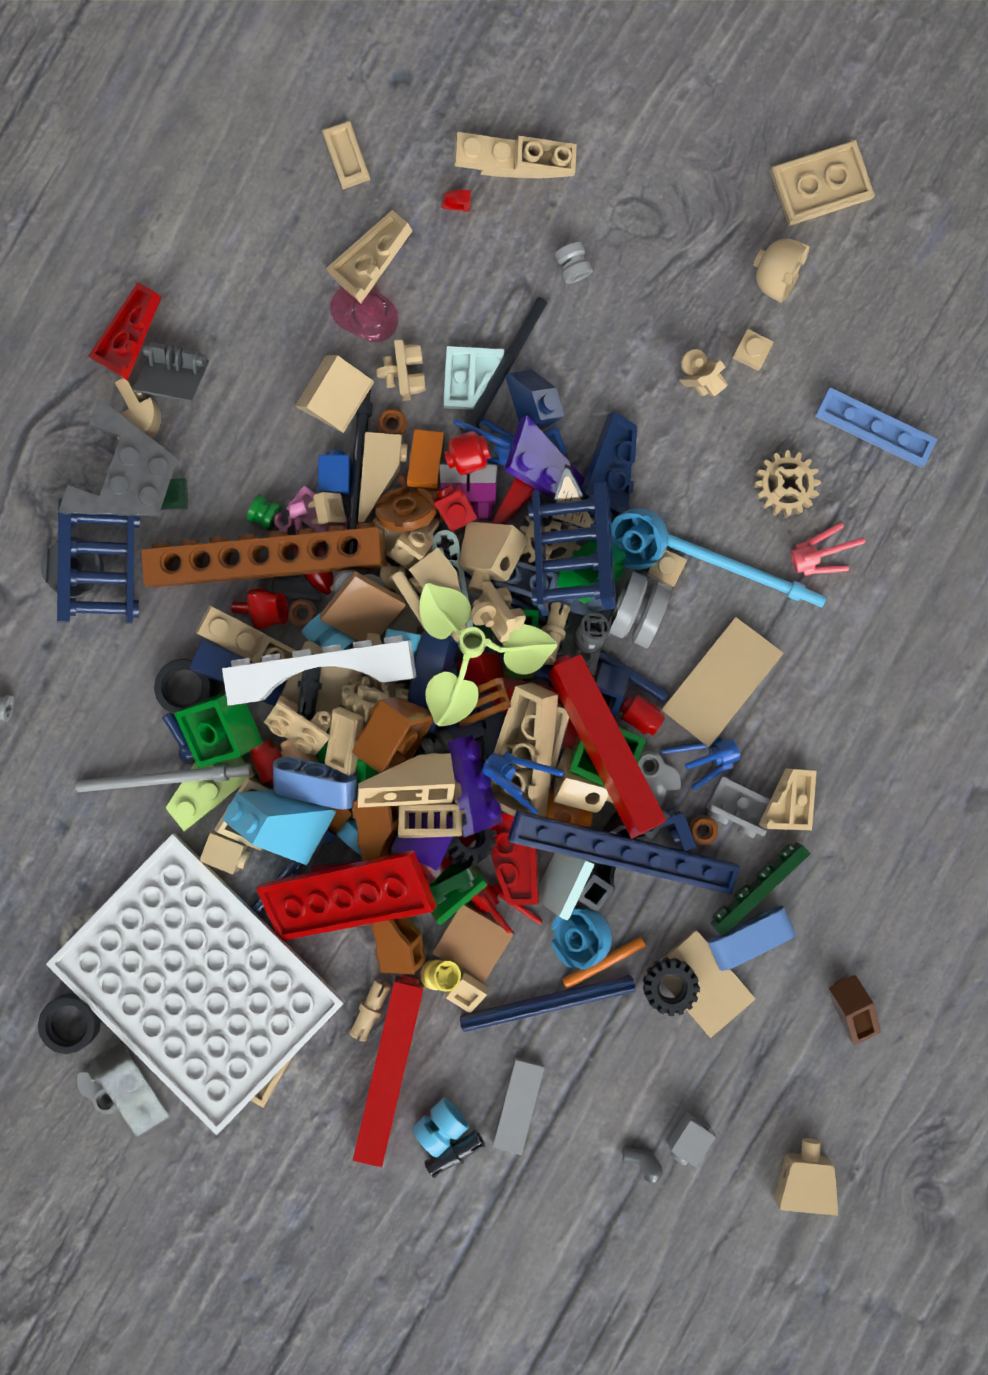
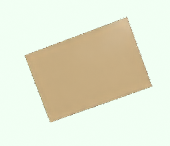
[770,139,875,226]
[654,929,756,1038]

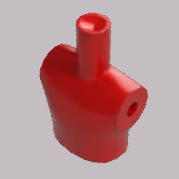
[231,588,288,629]

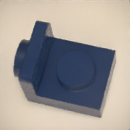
[661,808,696,851]

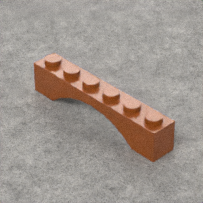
[352,798,426,974]

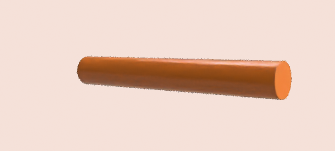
[562,936,646,989]

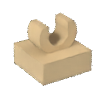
[308,492,347,525]

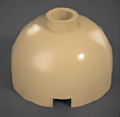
[753,239,810,303]

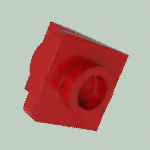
[433,484,478,532]

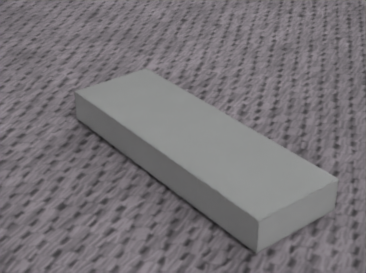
[493,1057,545,1155]

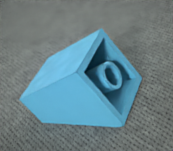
[222,789,336,865]

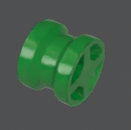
[246,494,282,531]

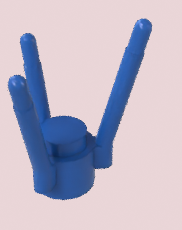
[453,418,515,467]
[661,737,740,790]
[483,751,564,815]

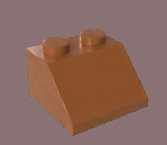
[352,697,434,773]

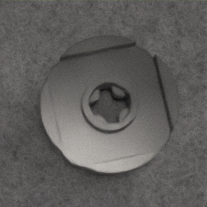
[41,537,104,597]

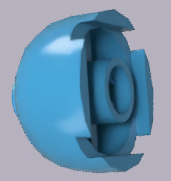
[611,507,668,570]
[551,907,612,970]

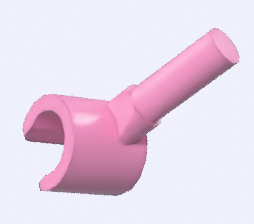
[288,498,308,535]
[274,512,294,535]

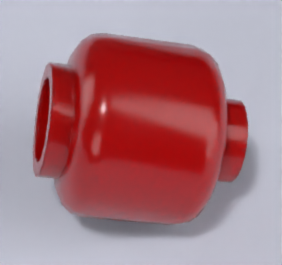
[444,431,491,475]

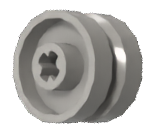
[609,572,672,649]

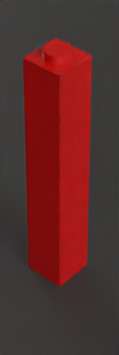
[548,654,667,839]
[352,974,424,1168]

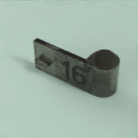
[87,1041,169,1137]

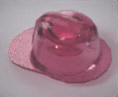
[330,288,398,343]

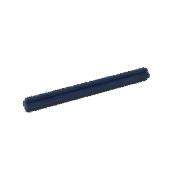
[460,975,635,1032]

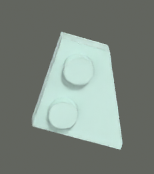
[443,346,504,410]

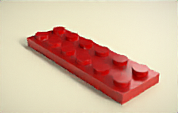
[256,850,437,941]

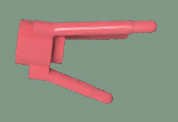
[790,523,866,576]

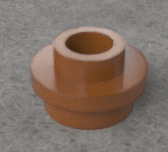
[377,409,407,435]
[288,599,318,629]
[688,815,718,845]

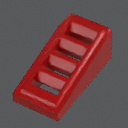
[492,477,536,525]

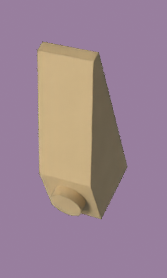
[358,432,408,524]
[357,753,455,808]

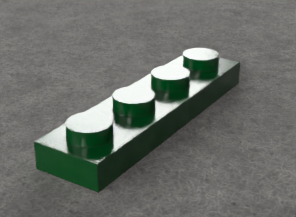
[710,842,811,937]

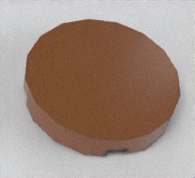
[375,487,436,532]

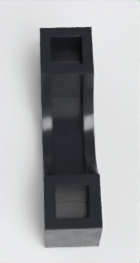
[578,807,670,912]

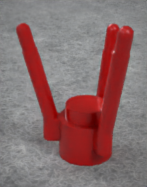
[471,883,542,934]

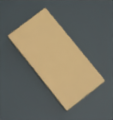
[661,617,784,748]

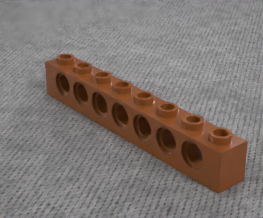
[141,523,387,588]

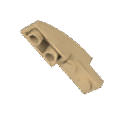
[454,132,577,178]
[195,605,297,680]

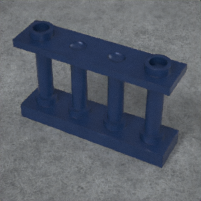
[528,482,616,616]
[57,498,140,624]

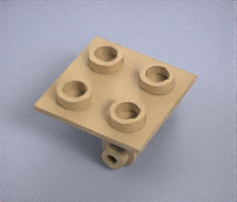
[264,701,332,756]

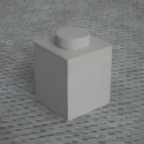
[667,1112,716,1168]

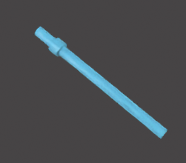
[667,534,827,607]

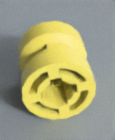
[420,959,461,992]

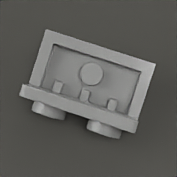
[705,776,770,838]

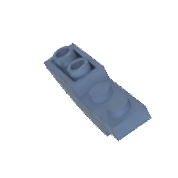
[493,561,618,621]

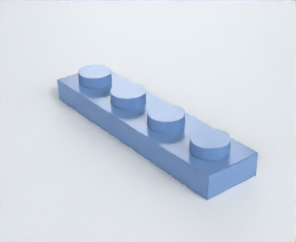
[814,387,938,468]

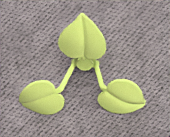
[419,583,557,726]

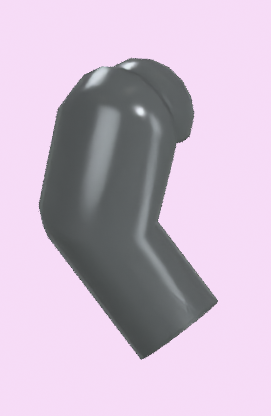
[622,1147,663,1183]

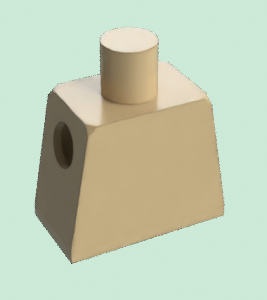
[459,522,529,594]
[554,747,613,813]
[774,1138,838,1216]

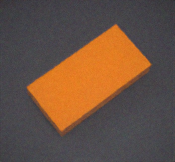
[407,429,444,489]

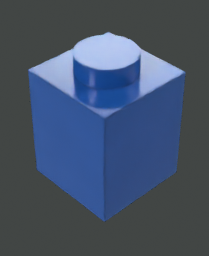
[318,450,352,496]

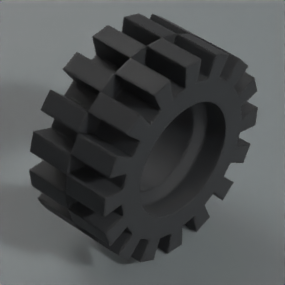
[444,813,497,868]
[643,957,700,1016]

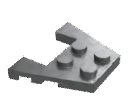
[59,399,178,517]

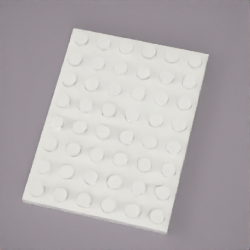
[46,833,345,1135]

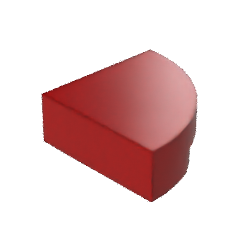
[441,190,471,212]

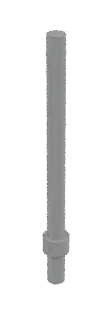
[76,763,252,792]

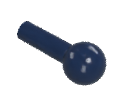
[162,712,195,764]

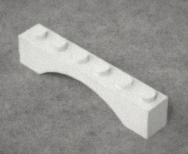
[222,635,417,706]

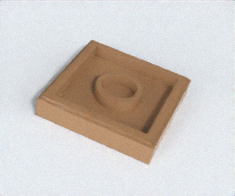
[320,571,406,641]
[432,903,515,984]

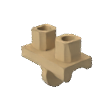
[376,340,426,401]
[679,349,728,396]
[470,581,526,642]

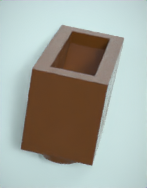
[828,975,881,1045]

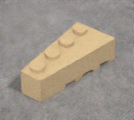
[491,683,558,817]

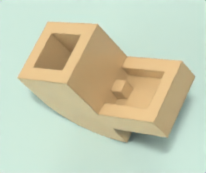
[115,378,161,440]

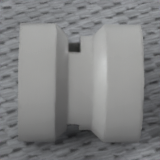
[555,242,593,284]

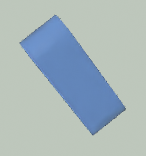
[273,757,357,810]
[707,906,796,971]

